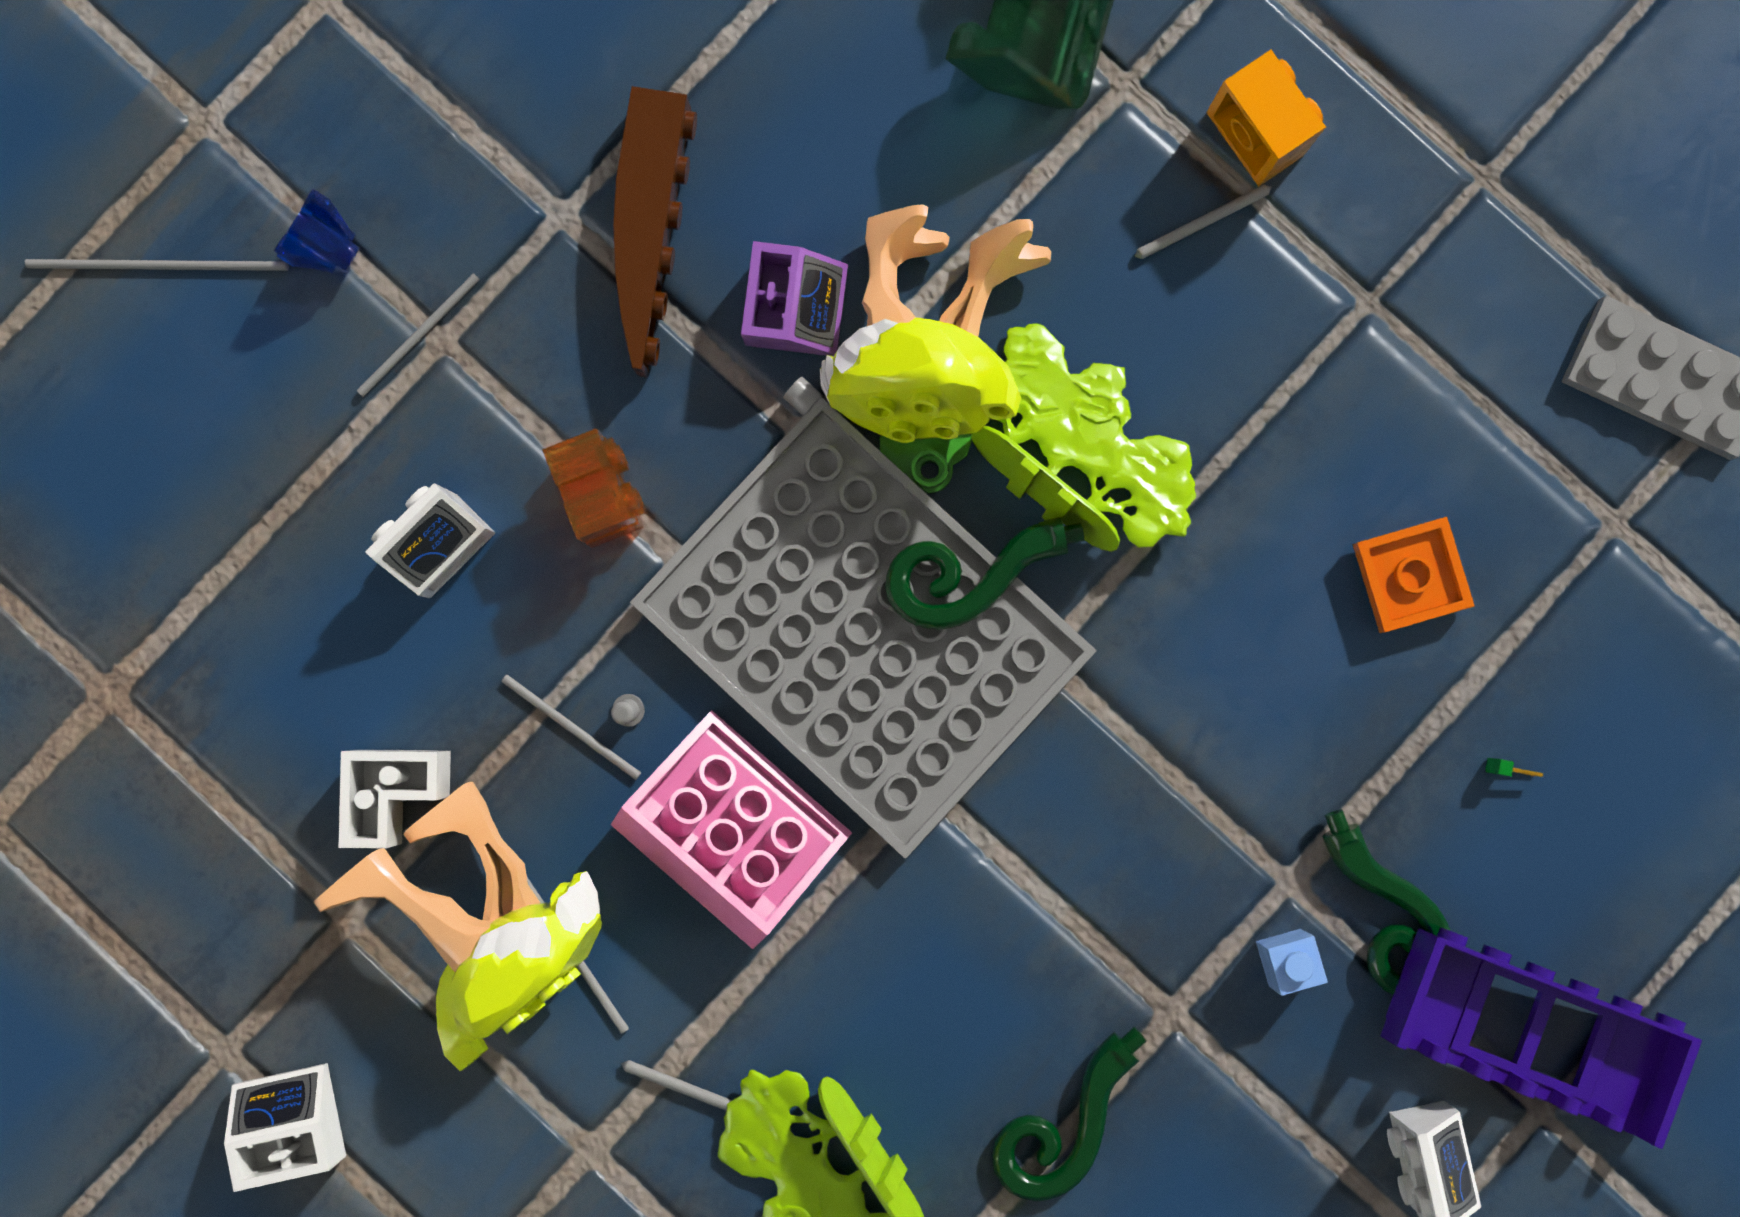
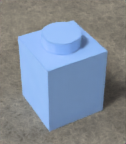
[1256,929,1328,996]

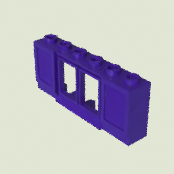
[1380,927,1702,1149]

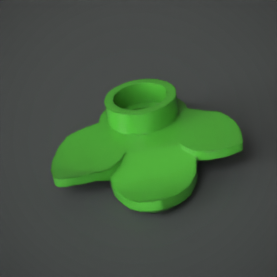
[879,434,971,494]

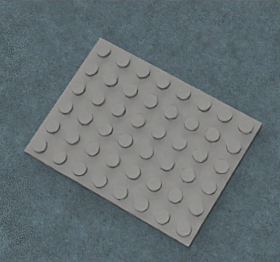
[630,397,1097,859]

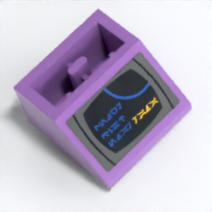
[741,241,848,356]

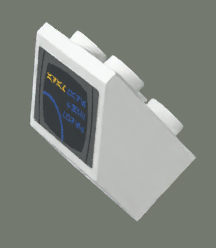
[365,483,495,598]
[224,1063,346,1192]
[1387,1101,1481,1217]

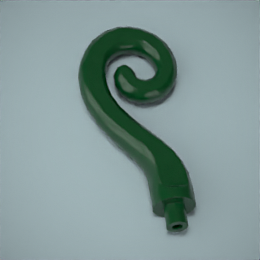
[885,517,1085,629]
[1322,809,1450,995]
[992,1026,1147,1202]

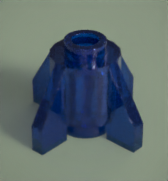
[274,189,360,274]

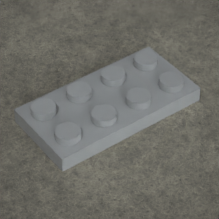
[1561,296,1740,460]

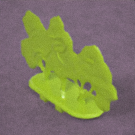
[971,323,1197,552]
[717,1069,924,1217]

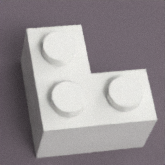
[338,750,451,848]

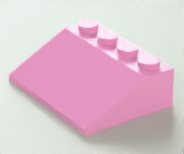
[611,710,852,949]

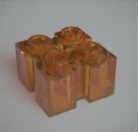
[542,428,647,548]

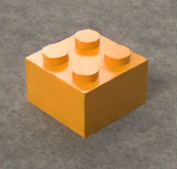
[1206,49,1326,187]

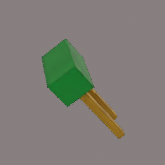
[1485,758,1544,777]

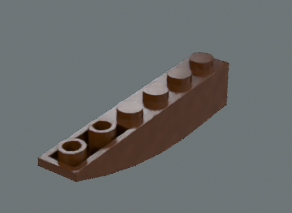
[613,86,697,378]

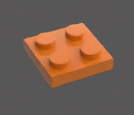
[1352,517,1475,633]

